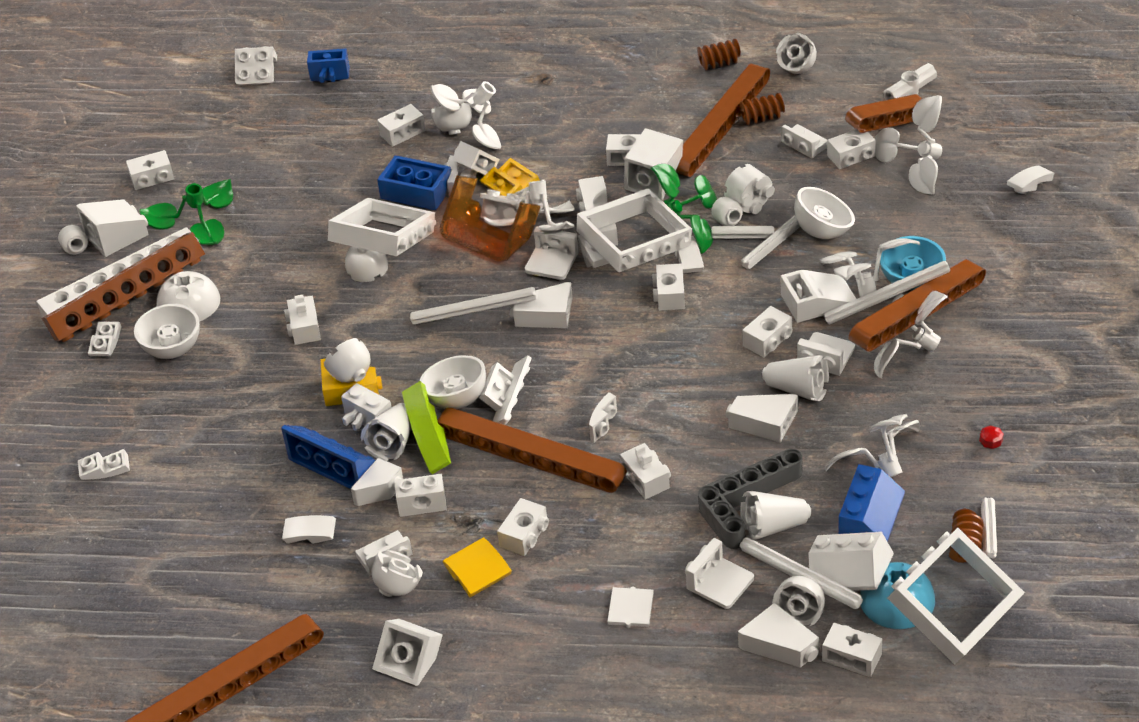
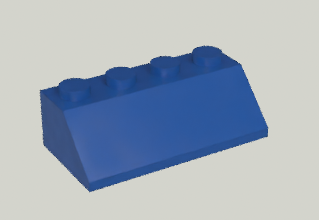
[281,425,375,489]

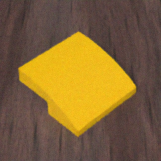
[480,158,540,196]
[443,537,512,598]

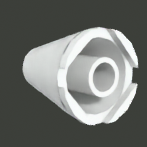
[762,355,829,401]
[361,403,412,461]
[740,491,811,540]

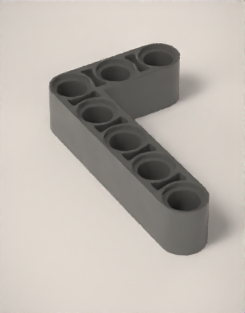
[698,449,803,549]

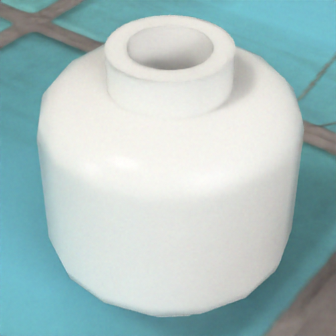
[711,197,743,226]
[58,225,88,255]

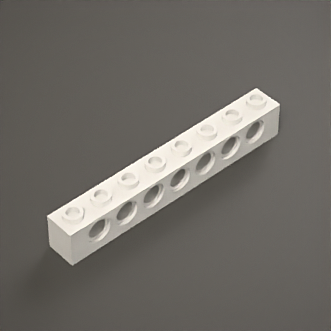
[36,227,199,323]

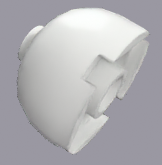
[776,33,817,74]
[431,103,472,135]
[345,246,388,282]
[324,338,371,382]
[372,550,423,597]
[772,576,825,626]

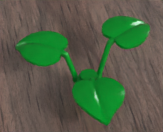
[650,163,717,254]
[140,179,233,245]

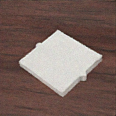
[607,587,654,628]

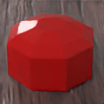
[979,425,1004,449]

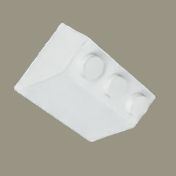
[809,532,894,591]

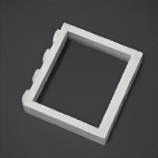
[576,188,692,272]
[328,198,436,256]
[887,528,1025,665]

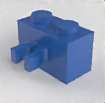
[307,49,350,83]

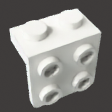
[235,46,277,86]
[525,226,579,280]
[797,332,855,376]
[685,538,754,609]

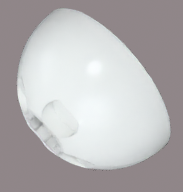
[794,187,855,239]
[157,271,220,322]
[134,304,200,359]
[420,355,486,409]

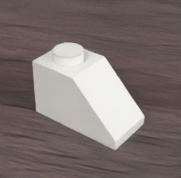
[351,458,403,506]

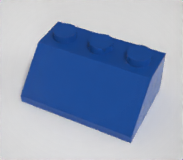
[377,155,451,211]
[838,464,905,542]

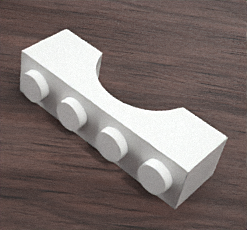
[576,176,618,246]

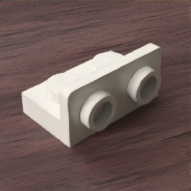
[781,124,827,158]
[480,190,526,225]
[355,530,413,575]

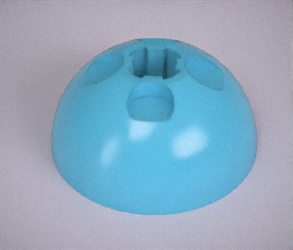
[880,236,946,291]
[860,562,935,629]

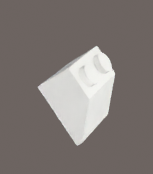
[372,619,442,686]

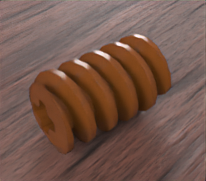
[697,39,741,71]
[740,93,785,126]
[949,508,984,563]

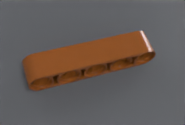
[845,94,923,133]

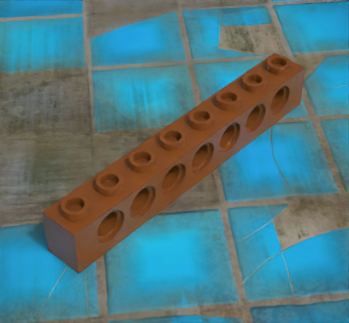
[41,232,205,342]

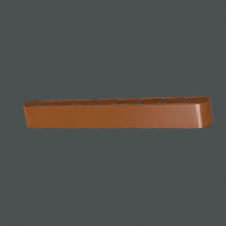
[676,63,770,177]
[848,259,986,352]
[437,408,627,493]
[125,614,324,722]

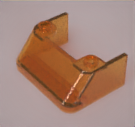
[440,175,541,261]

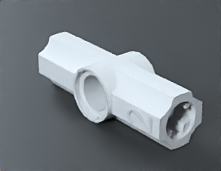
[883,63,937,100]

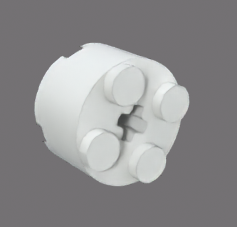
[724,164,775,214]

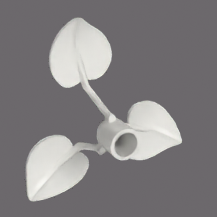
[431,82,501,149]
[874,95,942,195]
[484,181,574,231]
[820,238,920,297]
[874,291,948,379]
[825,414,920,477]

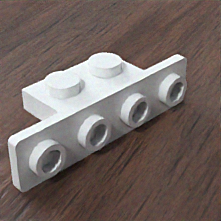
[479,355,531,425]

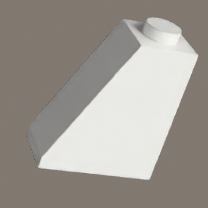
[510,282,572,328]
[726,394,798,443]
[738,603,819,668]

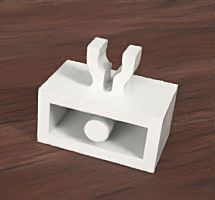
[452,141,500,185]
[284,295,321,345]
[341,383,392,431]
[620,443,671,500]

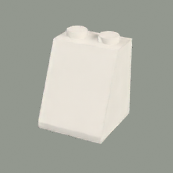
[624,128,683,200]
[76,199,149,257]

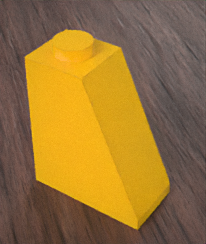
[320,359,383,406]

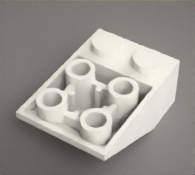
[781,270,856,323]

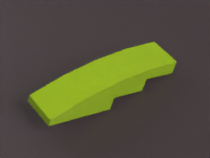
[402,381,451,474]

